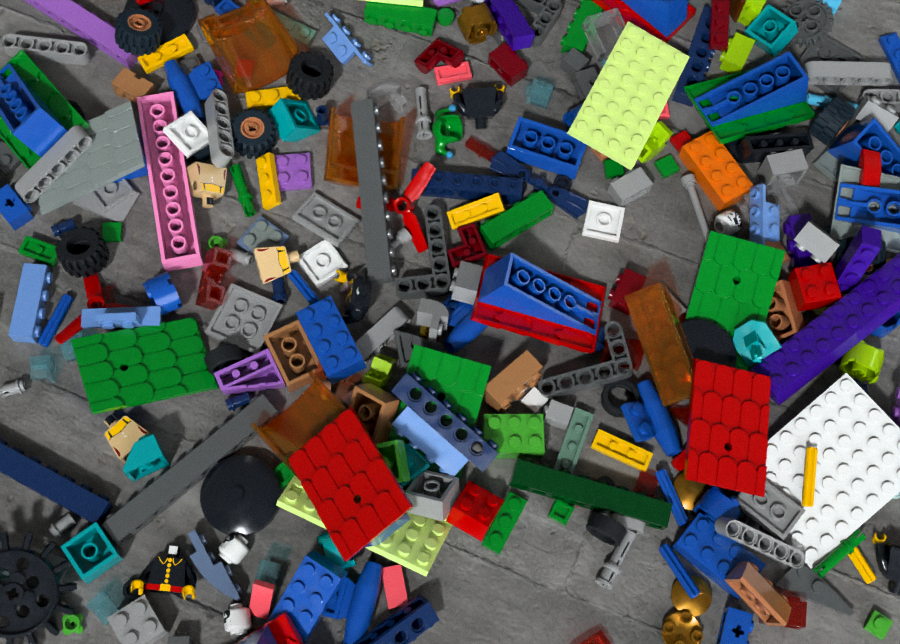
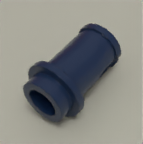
[316,105,330,126]
[51,218,76,237]
[272,278,287,304]
[595,326,606,352]
[225,391,251,411]

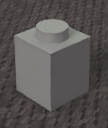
[542,399,574,430]

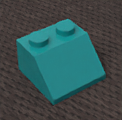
[268,98,321,142]
[123,434,170,482]

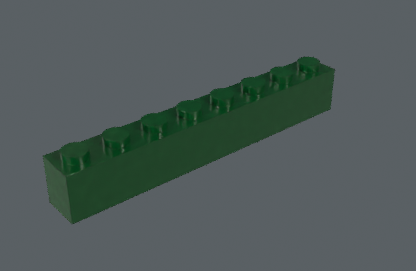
[509,458,672,530]

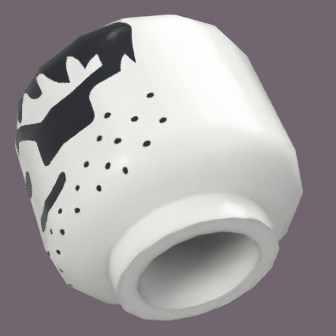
[714,210,742,236]
[218,534,249,565]
[223,603,252,636]

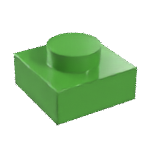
[863,610,893,640]

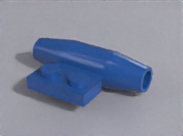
[164,59,225,123]
[442,294,488,353]
[620,380,682,457]
[323,561,382,644]

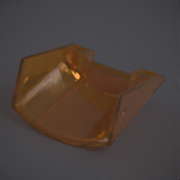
[198,0,299,94]
[324,107,405,190]
[250,371,347,479]

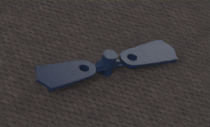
[490,150,588,219]

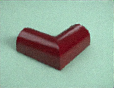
[414,38,464,74]
[447,222,488,269]

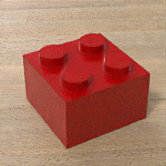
[788,262,842,312]
[446,480,504,541]

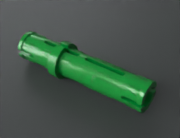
[229,164,256,217]
[813,529,866,578]

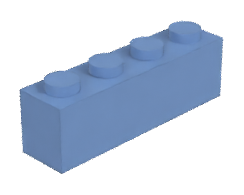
[8,263,53,343]
[392,406,469,476]

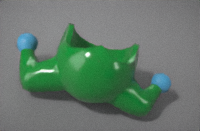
[432,104,463,159]

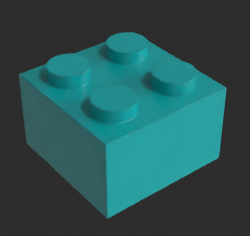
[745,4,798,58]
[60,522,123,584]

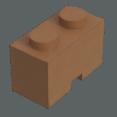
[111,67,157,107]

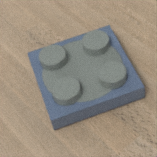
[236,216,290,258]

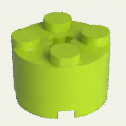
[839,341,884,384]

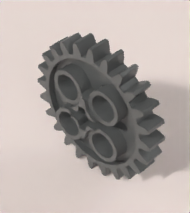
[781,0,834,48]

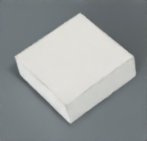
[521,387,549,414]

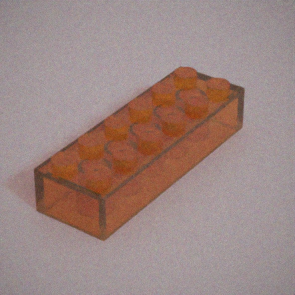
[624,282,693,407]

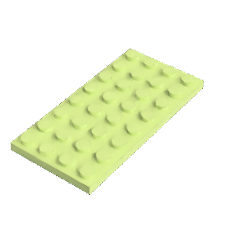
[567,21,690,170]
[276,474,453,577]

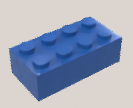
[506,116,587,180]
[296,295,367,385]
[671,512,766,600]
[267,550,348,644]

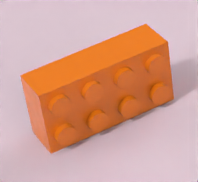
[678,131,754,213]

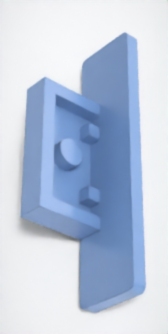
[322,12,374,67]
[749,183,780,245]
[81,306,161,329]

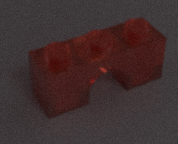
[195,246,233,310]

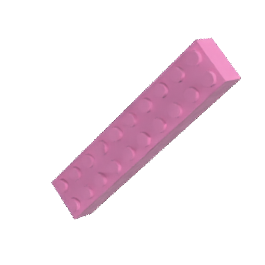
[136,91,204,272]

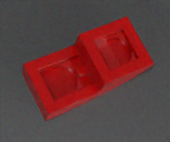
[858,149,881,188]

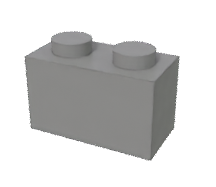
[854,95,899,133]
[608,167,653,207]
[449,261,483,305]

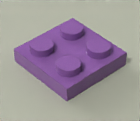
[274,153,312,191]

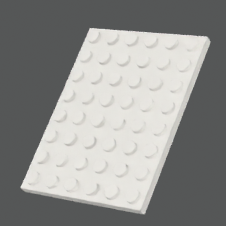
[766,373,900,568]

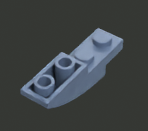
[188,530,243,602]

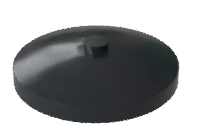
[124,0,196,46]
[657,320,736,396]
[200,455,282,536]

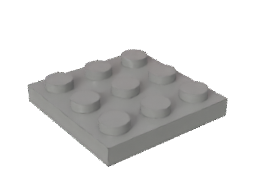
[205,283,284,355]

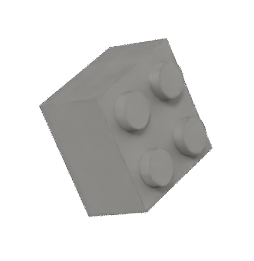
[757,149,808,191]
[794,221,842,264]
[405,470,460,521]
[107,595,169,644]

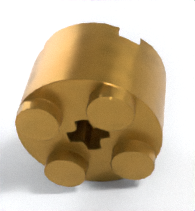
[457,3,498,44]

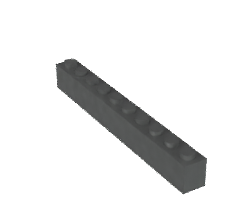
[351,98,397,285]
[101,394,279,546]

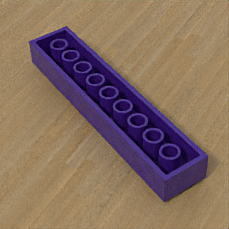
[750,253,900,406]

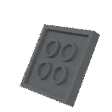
[798,36,864,98]

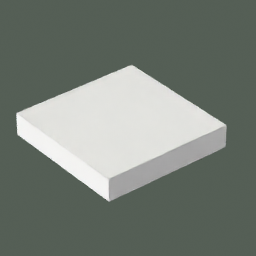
[163,111,209,158]
[582,200,625,243]
[298,239,348,288]

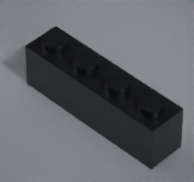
[735,132,814,164]

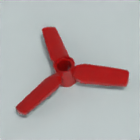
[356,162,436,253]
[54,272,133,344]

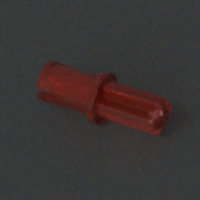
[465,138,497,162]

